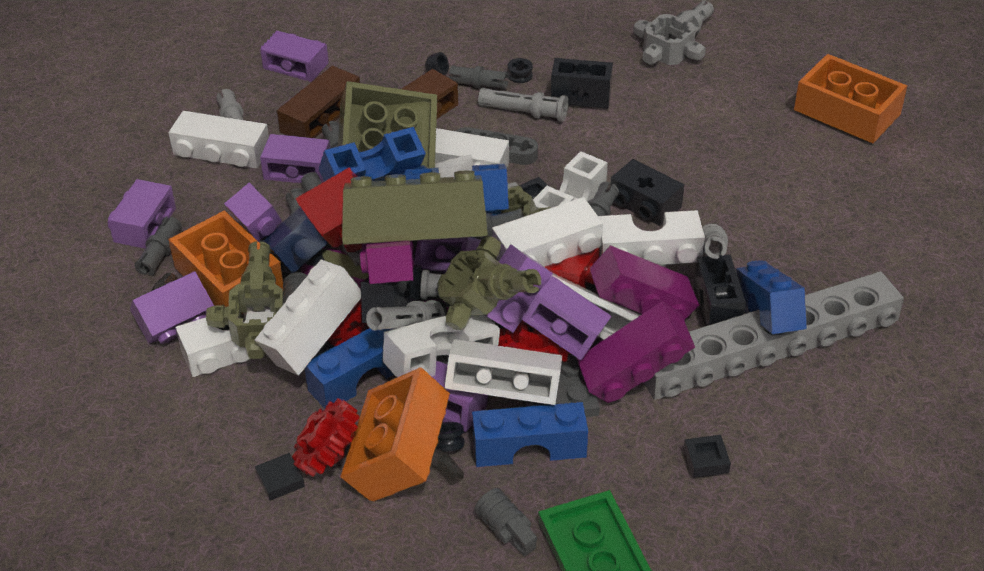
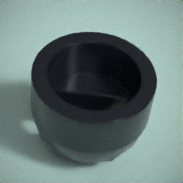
[425,52,449,75]

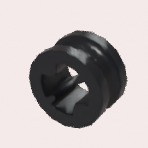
[507,58,533,83]
[435,422,465,452]

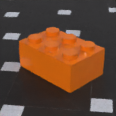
[794,54,907,144]
[168,210,284,314]
[340,367,450,501]

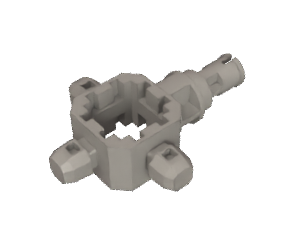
[633,0,714,65]

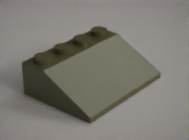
[338,81,437,168]
[342,170,488,244]

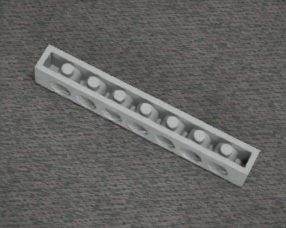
[643,271,904,400]

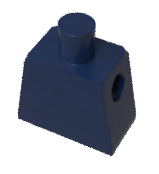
[259,207,328,274]

